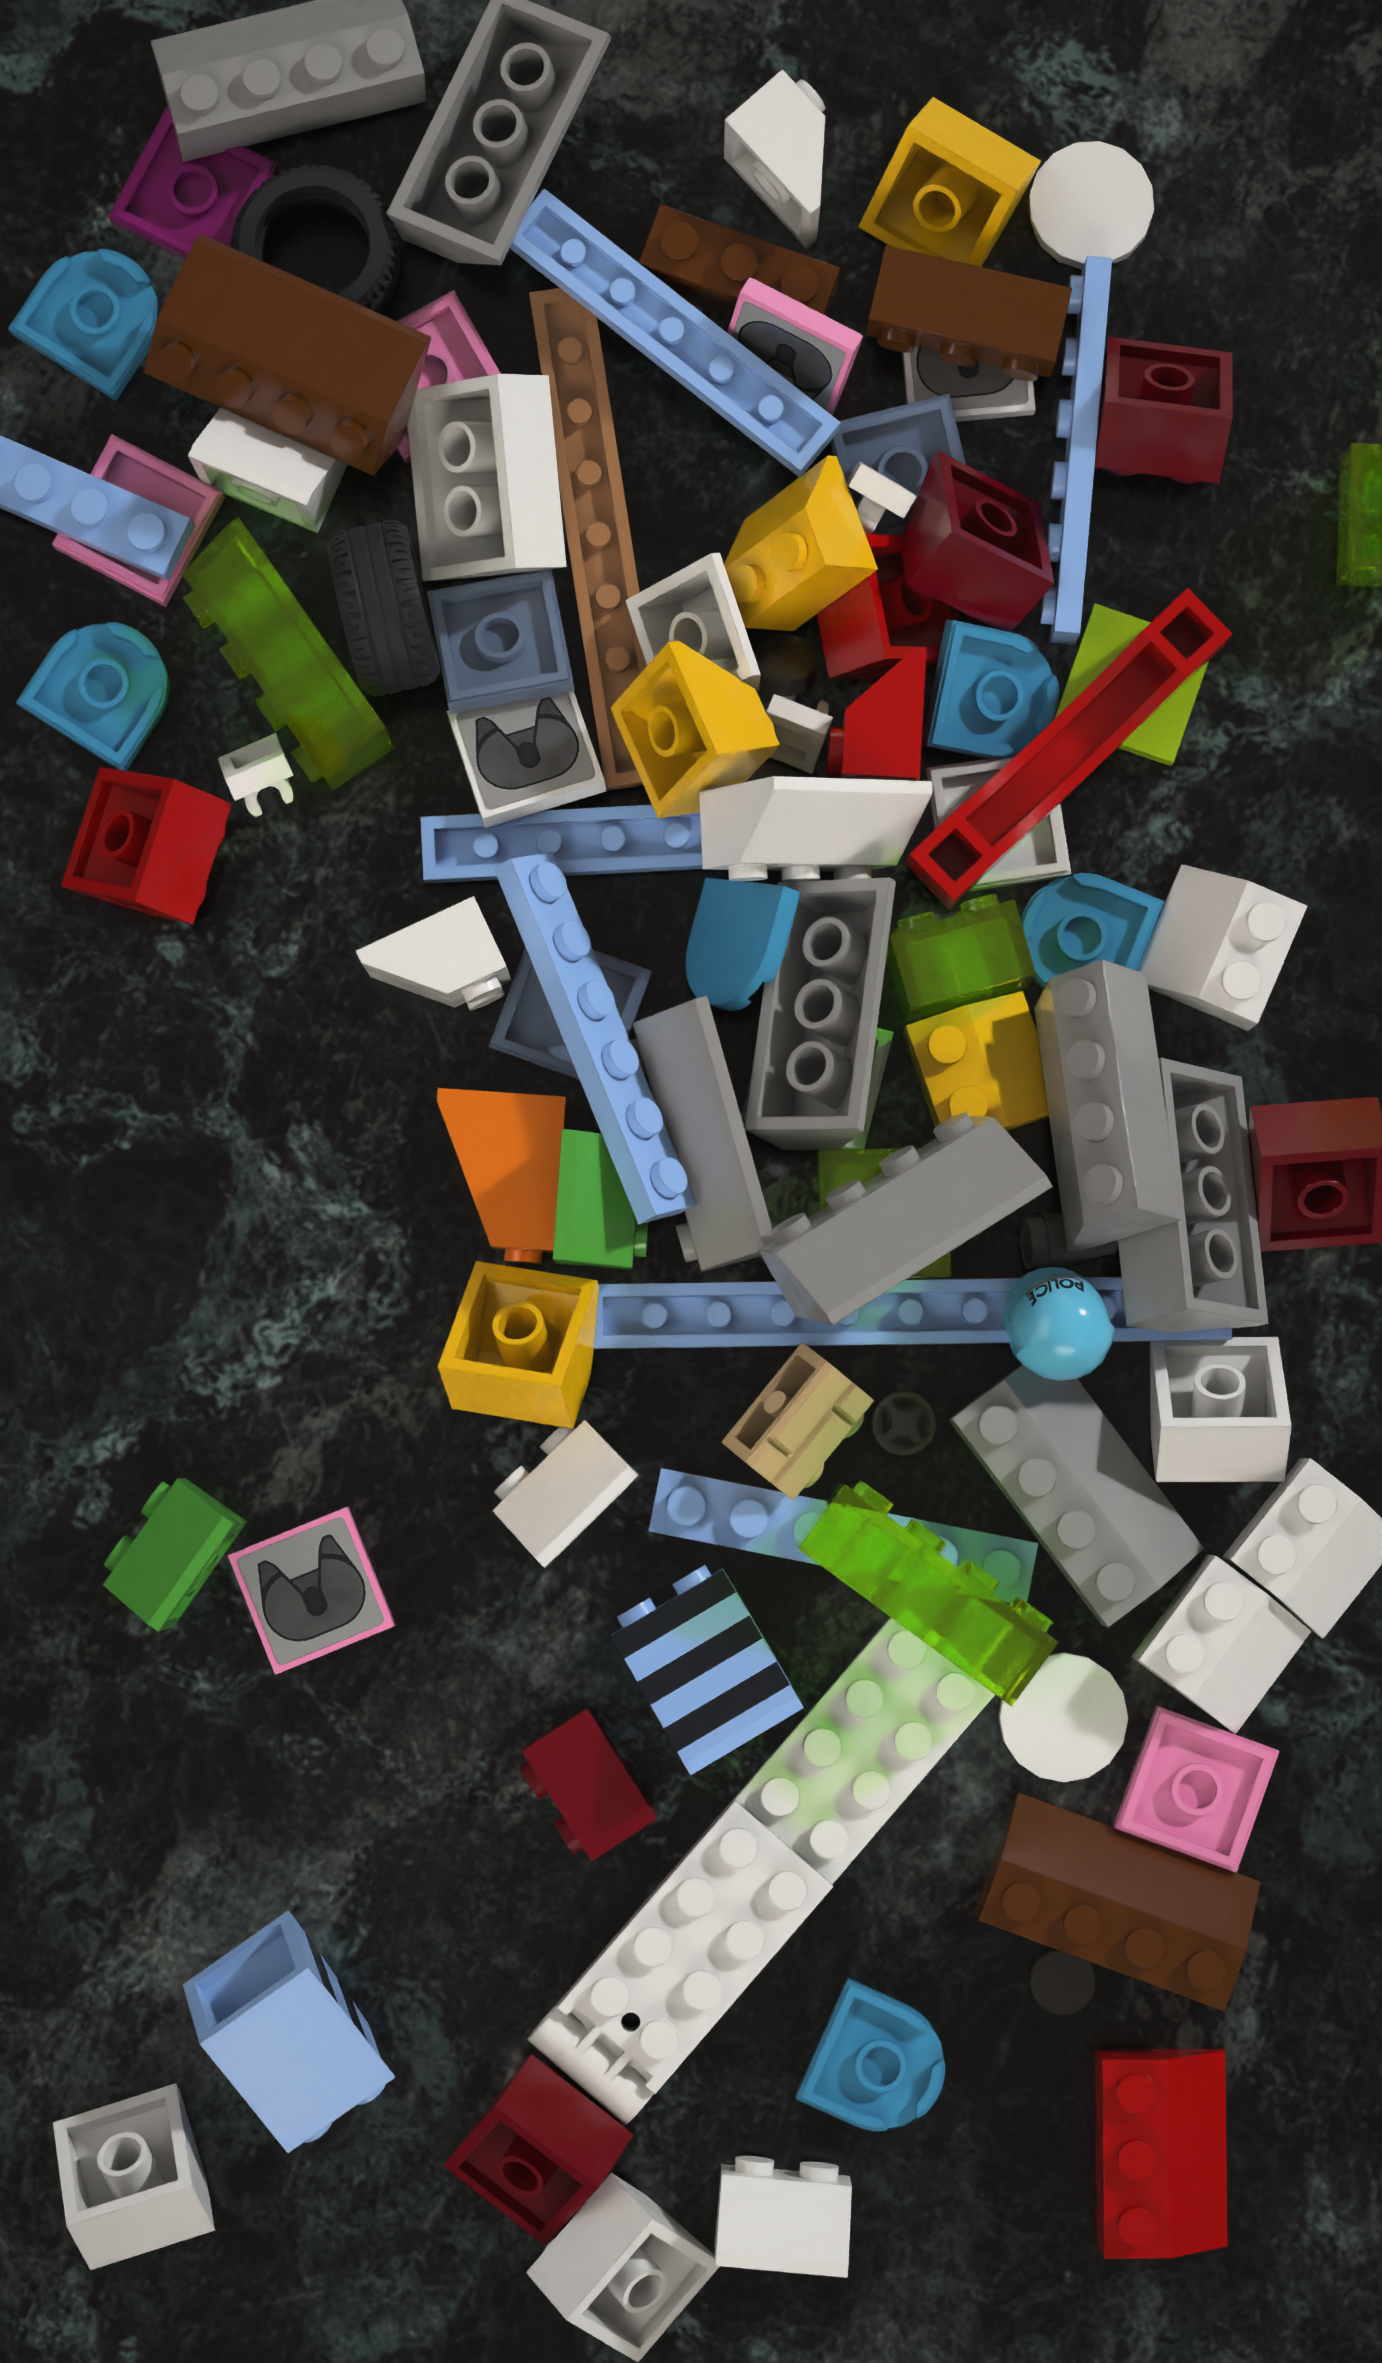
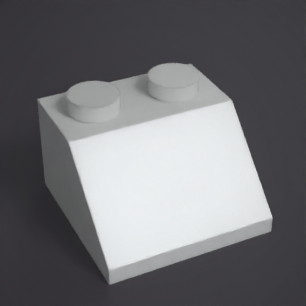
[724,69,825,250]
[188,408,347,533]
[625,552,761,692]
[1137,864,1307,1031]
[356,896,512,1011]
[1150,1337,1292,1482]
[493,1420,639,1568]
[1222,1458,1382,1638]
[1131,1554,1311,1734]
[53,2083,215,2270]
[714,2156,852,2278]
[526,2173,720,2362]

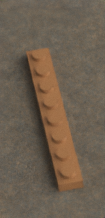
[529,288,647,791]

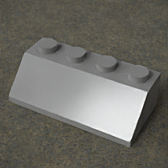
[151,0,426,162]
[386,0,611,265]
[745,877,896,1150]
[1034,959,1182,1253]
[630,996,774,1273]
[1116,1058,1268,1333]
[758,1112,1053,1325]
[948,1364,1204,1627]

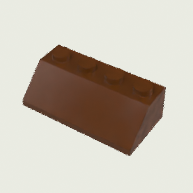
[144,234,432,476]
[974,1792,1260,2012]

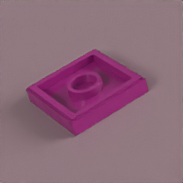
[108,107,279,260]

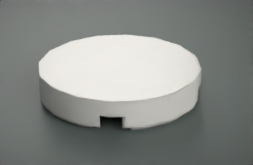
[1028,141,1154,270]
[998,1652,1128,1782]

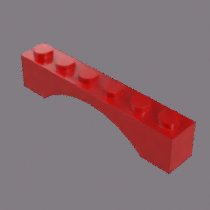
[905,588,1233,910]

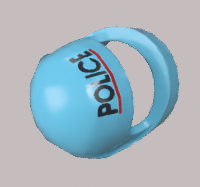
[1004,1267,1115,1381]

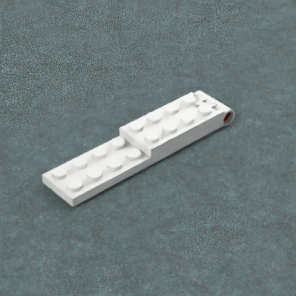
[527,1604,1000,2126]

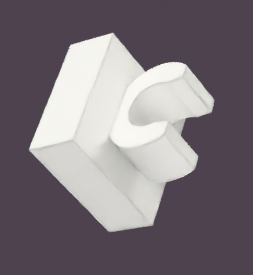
[846,461,917,534]
[766,688,833,774]
[218,733,293,817]

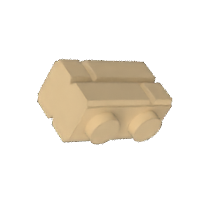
[721,1342,874,1501]

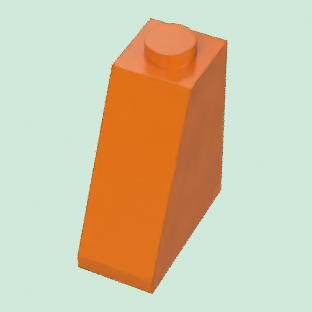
[437,1088,568,1264]

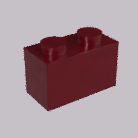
[519,1706,658,1861]

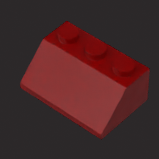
[1095,2049,1228,2259]

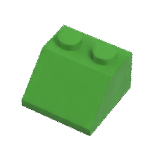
[553,1129,649,1270]
[103,1478,247,1632]

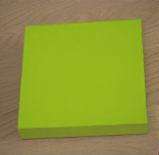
[1055,603,1209,766]

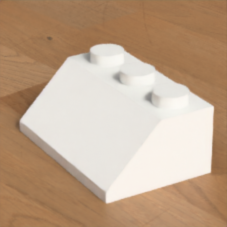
[407,374,567,582]
[699,776,932,882]

